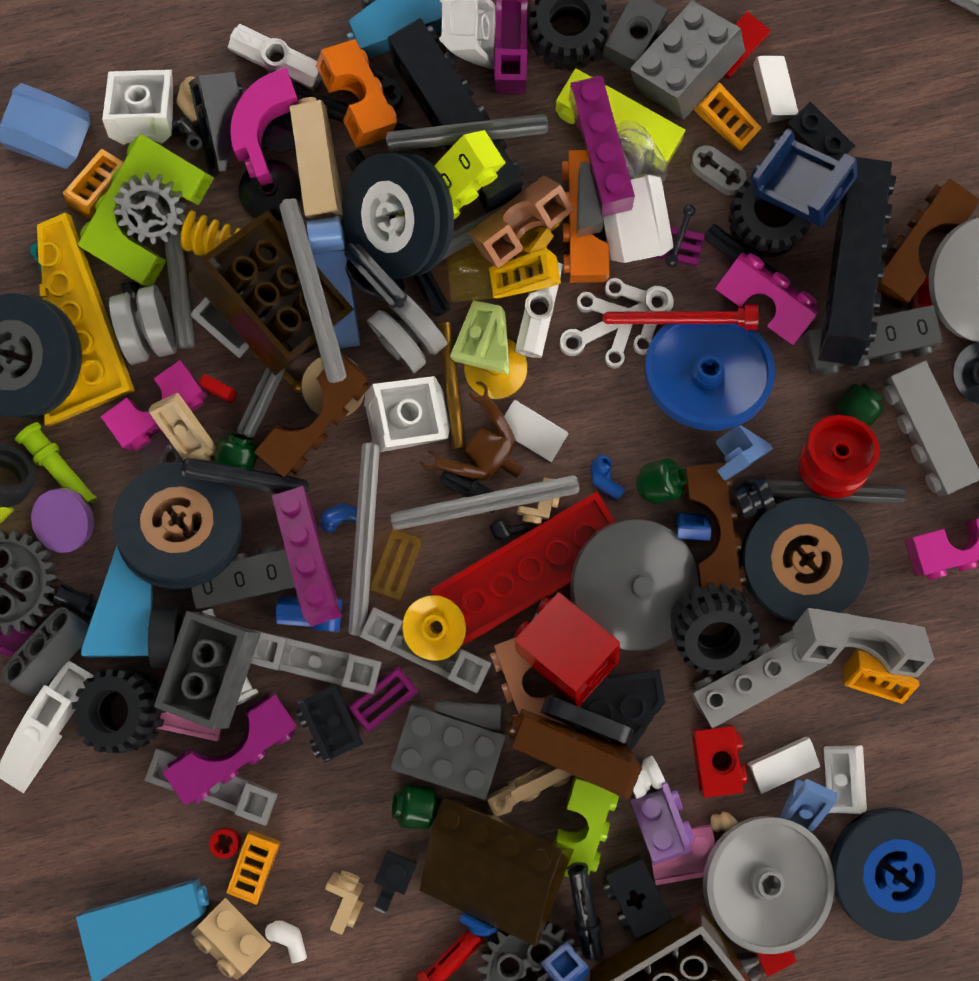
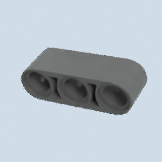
[1,608,90,697]

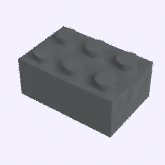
[630,0,745,120]
[154,611,261,729]
[391,703,506,800]

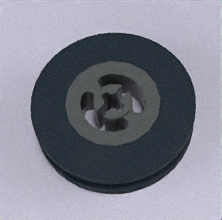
[0,293,82,418]

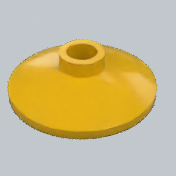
[464,338,527,399]
[402,595,466,661]

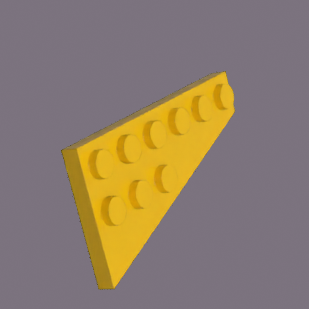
[37,213,135,426]

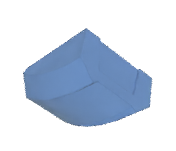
[0,83,90,169]

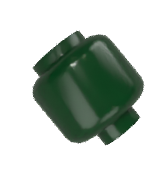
[835,383,884,428]
[212,432,257,469]
[636,458,687,504]
[392,785,442,830]

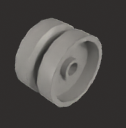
[109,284,177,365]
[367,294,447,374]

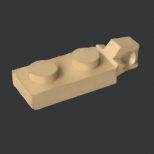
[149,392,216,462]
[487,763,572,816]

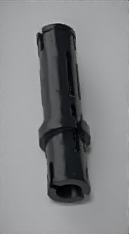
[567,862,604,960]

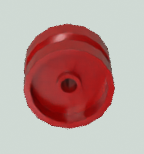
[798,415,880,499]

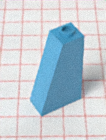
[346,0,442,59]
[81,546,153,658]
[76,878,209,981]

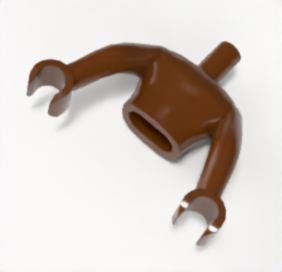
[420,382,524,480]

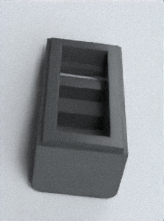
[576,161,604,237]
[435,700,501,732]

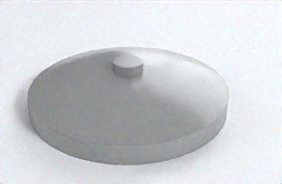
[928,217,979,343]
[703,816,835,954]

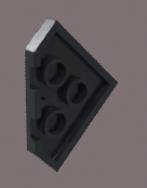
[565,669,665,750]

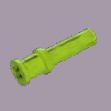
[15,422,97,506]

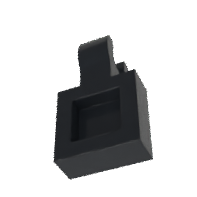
[374,850,418,914]

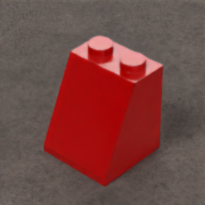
[514,592,620,707]

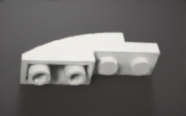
[0,660,94,793]

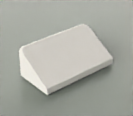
[753,56,798,123]
[504,400,569,462]
[747,736,820,794]
[824,745,867,814]

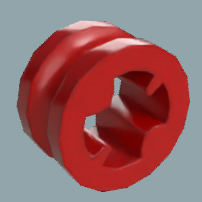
[209,827,241,859]

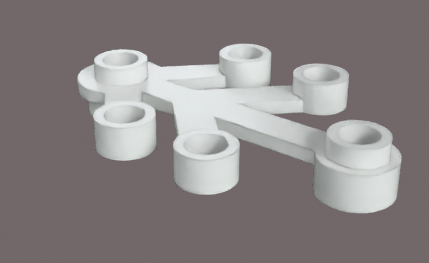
[560,278,674,369]

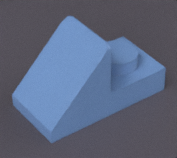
[716,425,773,481]
[780,779,837,833]

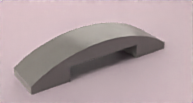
[359,607,491,693]
[251,630,382,694]
[145,749,278,826]

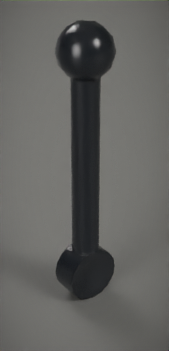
[665,204,696,268]

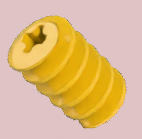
[181,210,241,256]

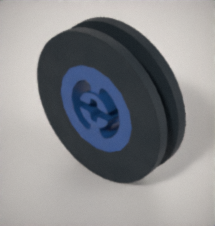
[830,808,963,941]

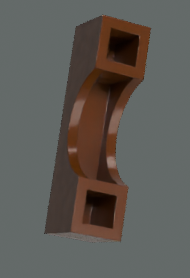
[877,178,979,309]
[254,352,370,477]
[684,462,746,592]

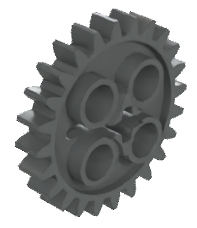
[0,530,60,636]
[478,920,586,981]

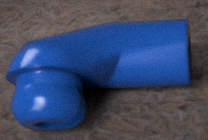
[590,455,625,502]
[320,503,357,532]

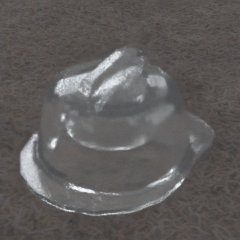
[616,121,667,183]

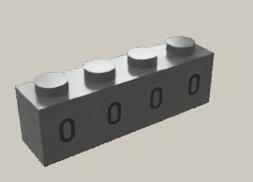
[801,305,942,377]
[191,545,296,610]

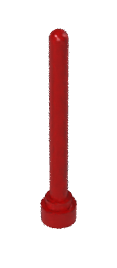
[602,304,759,330]

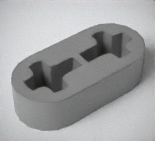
[690,145,746,195]

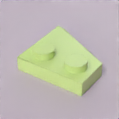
[450,300,510,374]

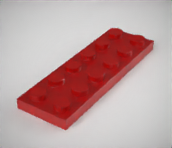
[430,491,615,646]

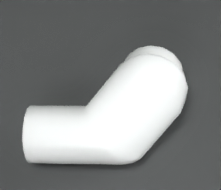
[265,920,307,963]

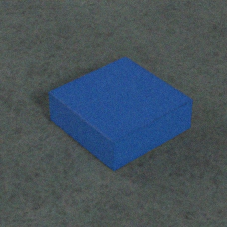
[675,513,711,540]

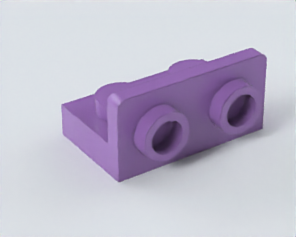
[631,783,695,865]

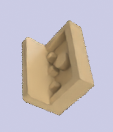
[325,870,364,935]
[191,898,271,980]

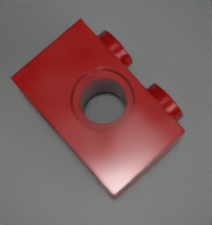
[691,724,747,798]

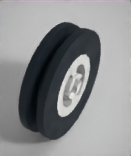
[342,152,454,279]

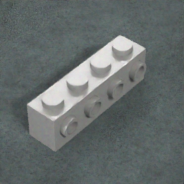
[883,361,979,497]
[689,629,827,729]

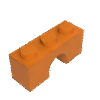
[316,39,397,148]

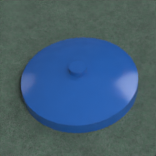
[644,324,775,431]

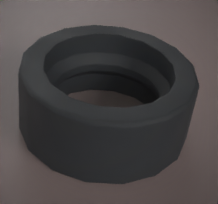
[0,444,36,507]
[148,607,183,668]

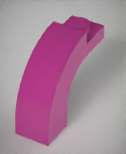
[231,68,298,186]

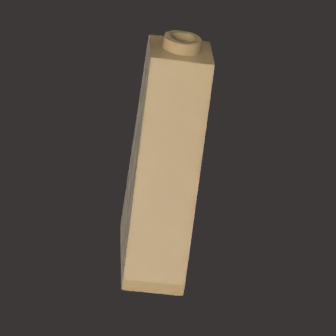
[290,97,343,220]

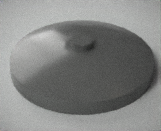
[570,519,699,650]

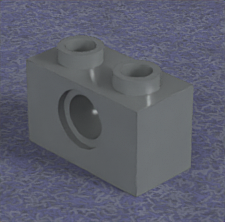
[602,0,669,72]

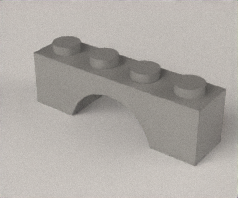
[793,608,935,678]

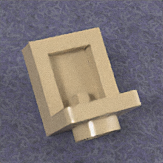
[517,477,560,524]

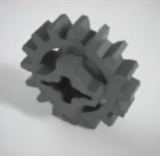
[113,172,187,244]

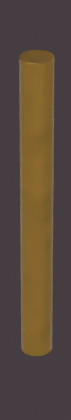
[438,322,466,450]

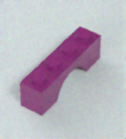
[495,0,528,94]
[569,76,635,217]
[272,486,342,626]
[162,691,297,806]

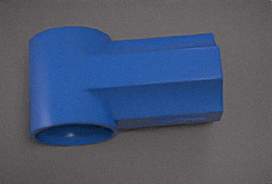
[276,596,343,632]

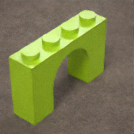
[77,133,214,286]

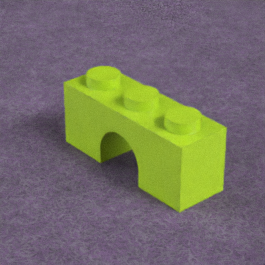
[555,776,619,877]

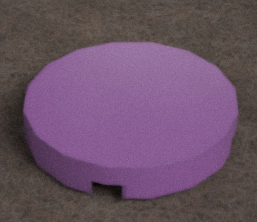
[31,488,94,553]

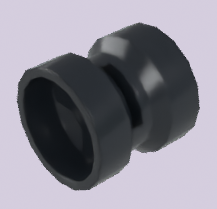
[734,477,777,519]

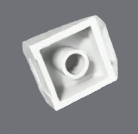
[439,0,496,69]
[102,70,173,145]
[603,175,674,263]
[364,376,450,452]

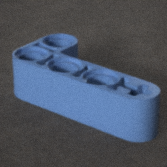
[307,216,361,349]

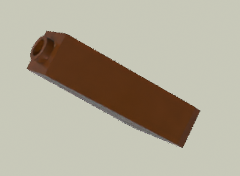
[507,709,642,799]

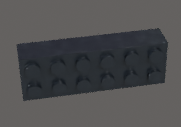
[387,17,524,213]
[818,156,896,366]

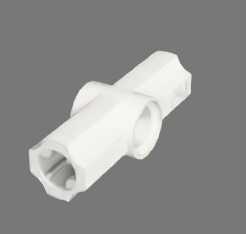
[228,24,322,91]
[515,262,563,358]

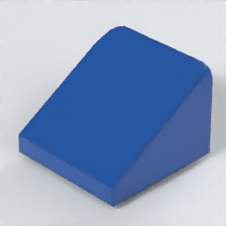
[541,941,589,981]

